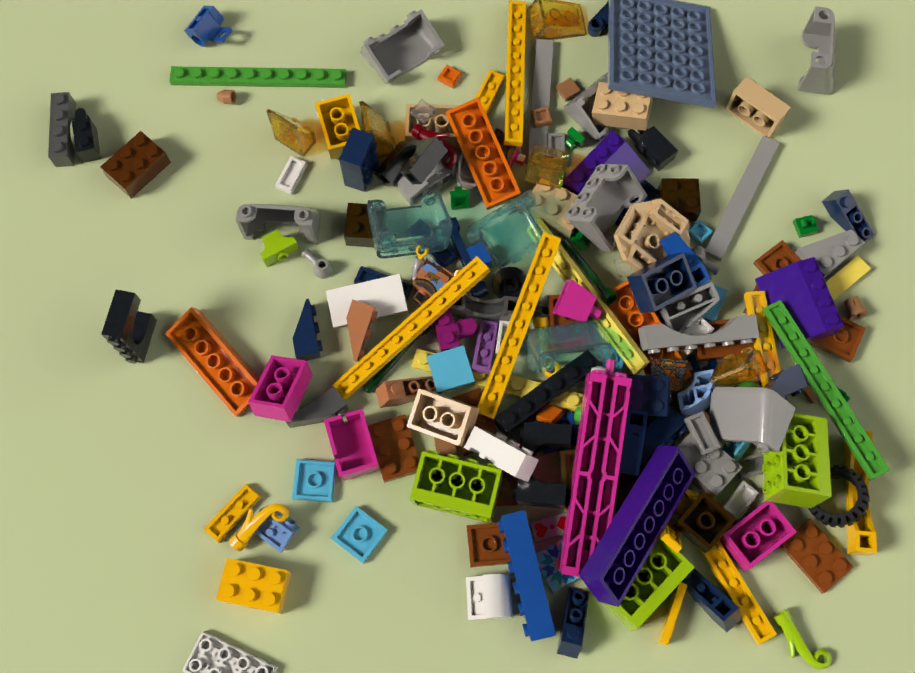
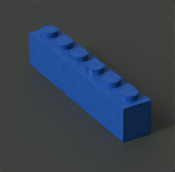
[497,510,556,642]

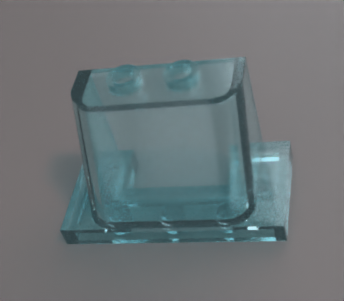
[467,189,544,269]

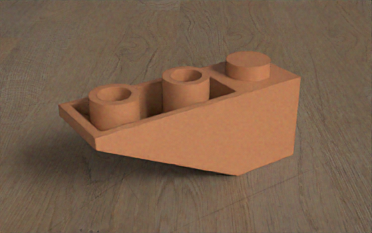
[346,299,378,362]
[375,376,441,408]

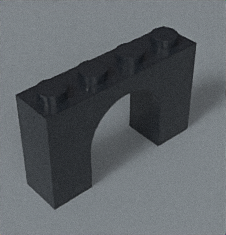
[374,137,448,186]
[101,289,157,364]
[513,422,575,509]

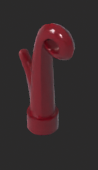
[411,123,457,169]

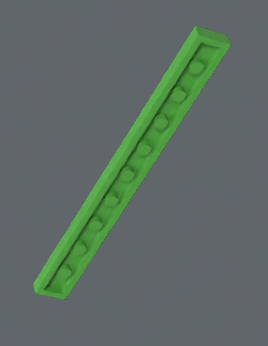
[170,66,346,88]
[762,300,890,481]

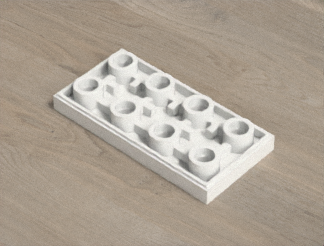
[326,274,408,328]
[182,631,278,673]

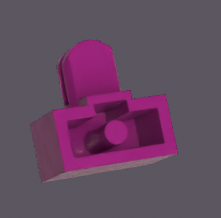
[433,310,477,352]

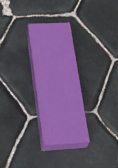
[472,320,499,374]

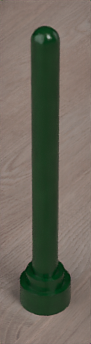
[561,238,618,305]
[365,326,431,393]

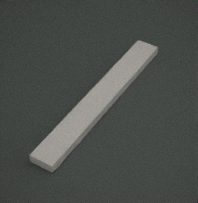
[527,39,554,166]
[705,135,780,261]

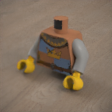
[411,245,461,305]

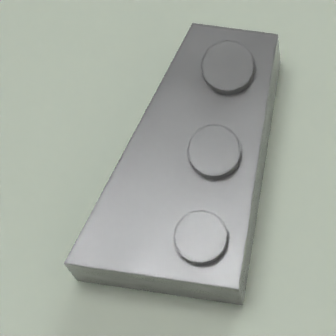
[398,157,455,206]
[795,229,865,278]
[657,282,720,333]

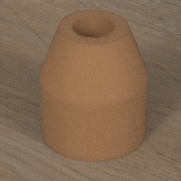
[217,90,236,104]

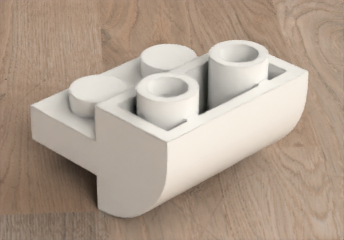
[466,574,513,620]

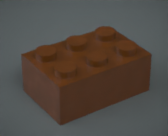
[100,131,171,199]

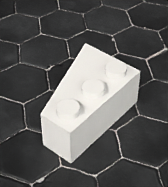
[464,426,539,482]

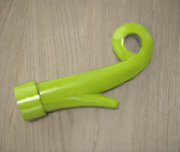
[773,609,832,669]

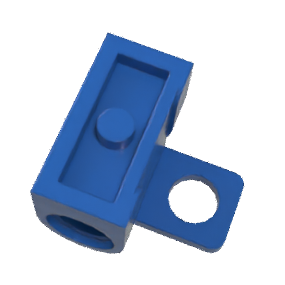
[184,6,233,47]

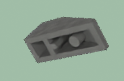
[285,386,349,428]

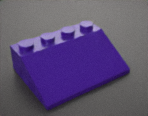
[563,131,651,195]
[755,257,844,349]

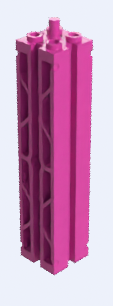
[559,359,632,576]

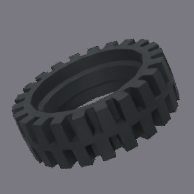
[808,465,870,528]

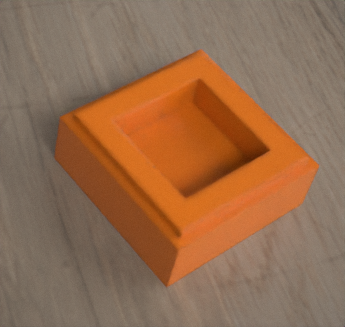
[438,65,462,88]
[536,404,564,424]

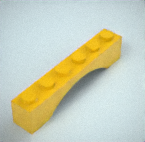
[844,431,877,556]

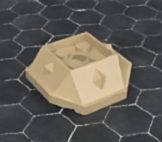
[613,198,691,271]

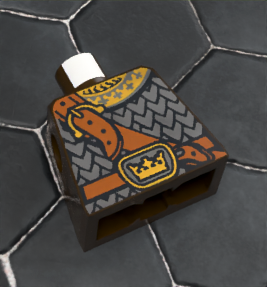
[650,357,688,403]

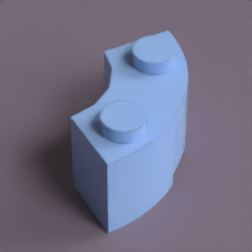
[677,369,716,418]

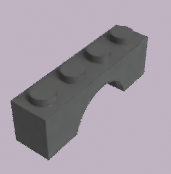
[48,92,76,167]
[447,293,519,321]

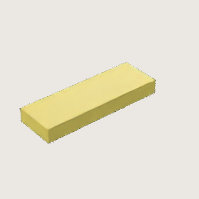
[826,255,871,301]

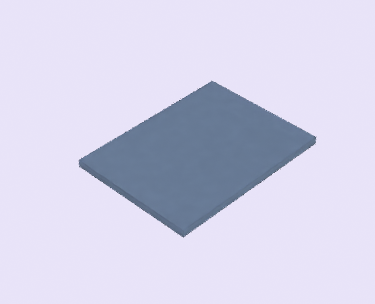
[608,0,717,108]

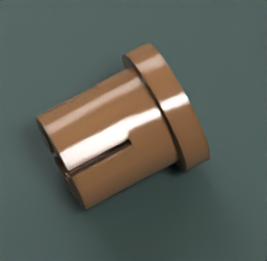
[844,296,868,321]

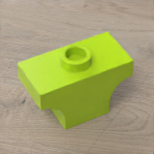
[260,229,299,267]

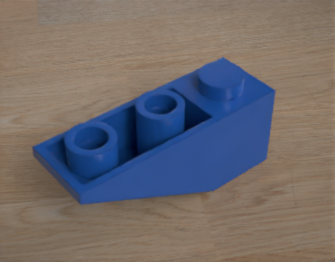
[659,232,711,287]

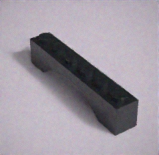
[494,350,600,437]

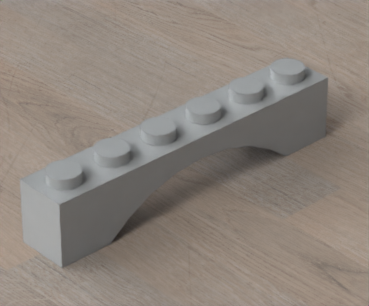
[638,314,759,354]

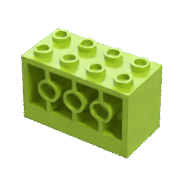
[762,413,832,508]
[410,450,503,523]
[603,535,695,631]

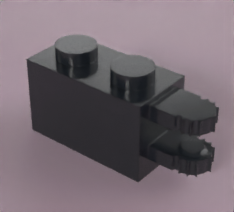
[72,108,101,163]
[627,126,678,171]

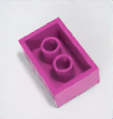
[248,355,313,422]
[719,501,797,572]

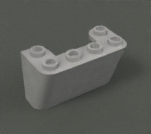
[798,6,836,94]
[360,9,444,84]
[566,164,647,252]

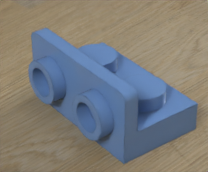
[255,505,300,552]

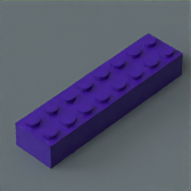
[579,445,696,607]

